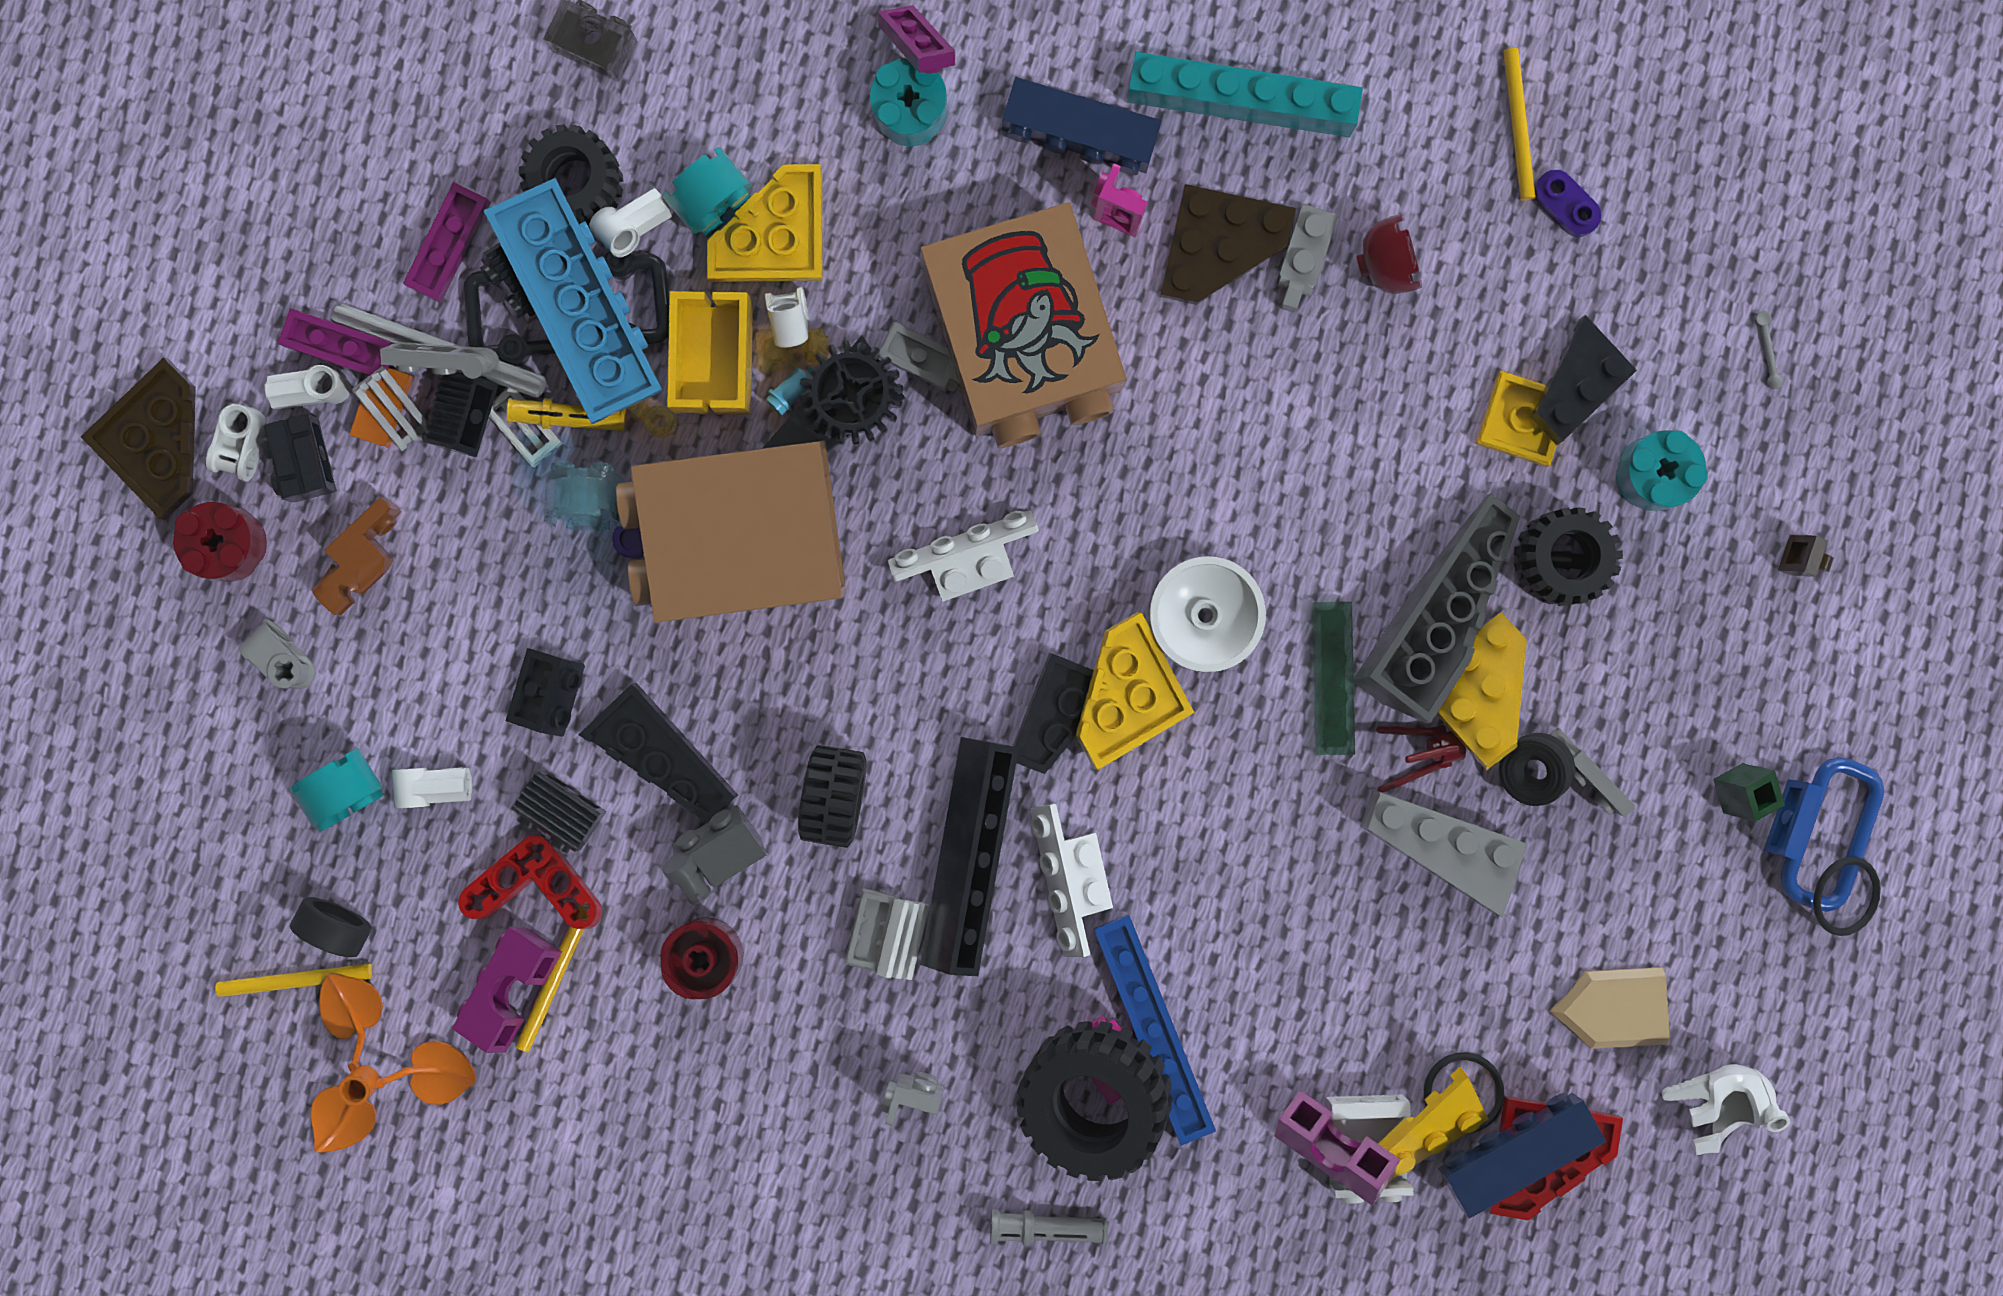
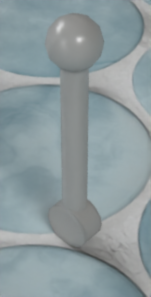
[1754,311,1783,389]

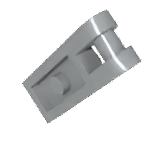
[380,342,499,379]

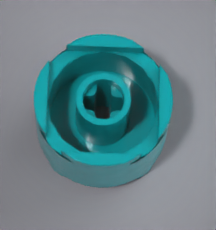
[870,58,948,147]
[662,147,751,237]
[1616,430,1708,512]
[288,748,384,833]

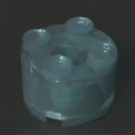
[544,462,624,531]

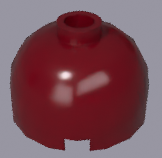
[1356,213,1422,294]

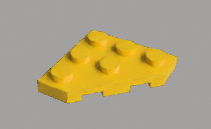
[707,164,823,282]
[1076,612,1195,770]
[1437,612,1527,771]

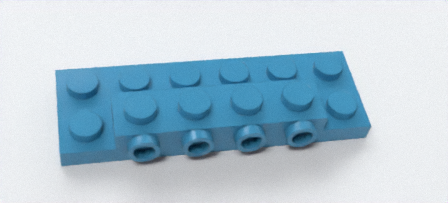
[483,178,662,425]

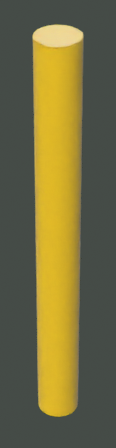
[1503,48,1536,201]
[515,906,589,1052]
[215,963,372,997]

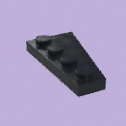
[578,683,738,823]

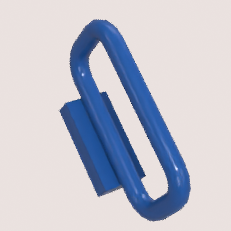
[1763,757,1884,912]

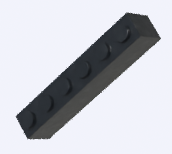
[920,737,1019,977]

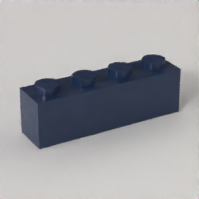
[1002,77,1162,175]
[1438,1093,1607,1219]

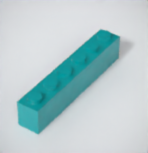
[1127,51,1363,138]

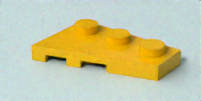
[1378,1066,1489,1181]

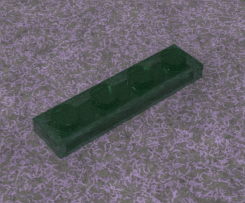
[1312,602,1355,755]

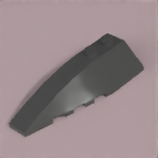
[1352,493,1520,724]

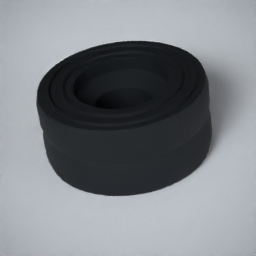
[1499,733,1575,806]

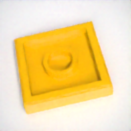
[1475,371,1556,467]

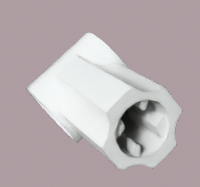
[589,188,672,257]
[264,365,351,410]
[392,767,472,809]

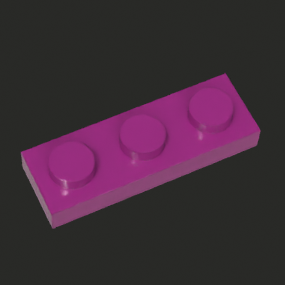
[878,5,955,74]
[403,182,491,303]
[277,308,394,381]

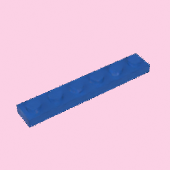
[1093,914,1216,1146]

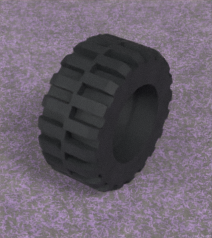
[1016,1021,1173,1181]

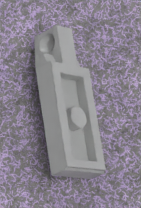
[1278,204,1339,313]
[878,321,959,393]
[1550,728,1635,817]

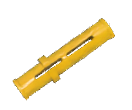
[507,398,626,432]

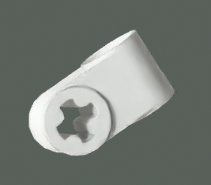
[765,287,809,348]
[206,404,266,481]

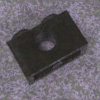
[543,0,638,82]

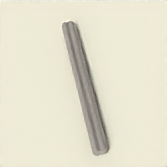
[331,304,546,397]

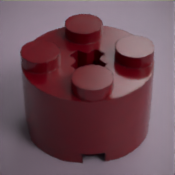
[173,502,267,582]
[660,917,744,1000]

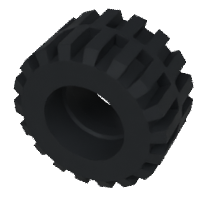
[519,124,624,229]
[1514,507,1623,606]
[798,745,867,848]

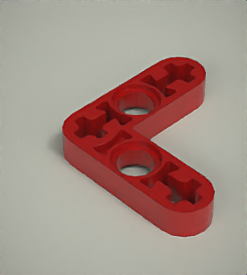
[458,835,602,930]

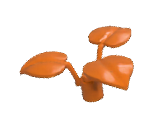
[311,973,476,1153]

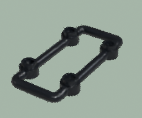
[463,251,670,366]

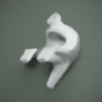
[1662,1064,1790,1156]

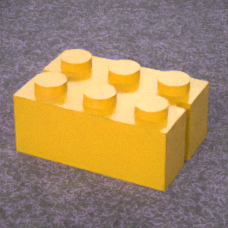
[667,291,753,415]

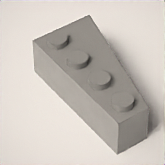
[1360,790,1528,917]

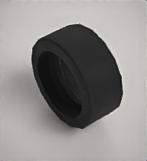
[289,897,372,958]

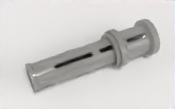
[990,1209,1108,1246]

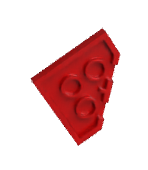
[1487,1096,1623,1221]

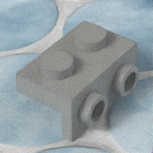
[881,1072,944,1126]

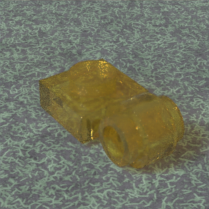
[756,328,830,373]
[628,400,677,438]

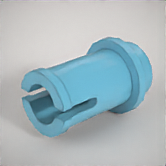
[765,367,810,416]

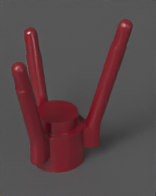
[1376,725,1466,793]

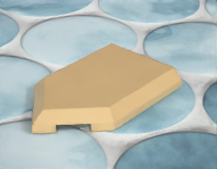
[1549,967,1670,1049]

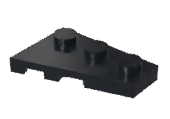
[1531,315,1637,446]
[1013,653,1094,774]

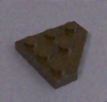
[1160,184,1296,305]
[81,357,196,520]

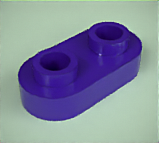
[1534,170,1601,237]

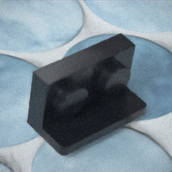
[505,648,585,737]

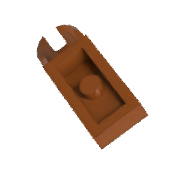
[311,497,402,616]

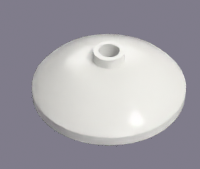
[1150,556,1266,672]

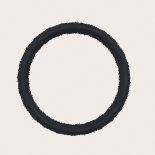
[1813,857,1881,936]
[1423,1052,1505,1134]

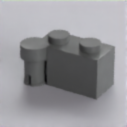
[662,805,767,905]

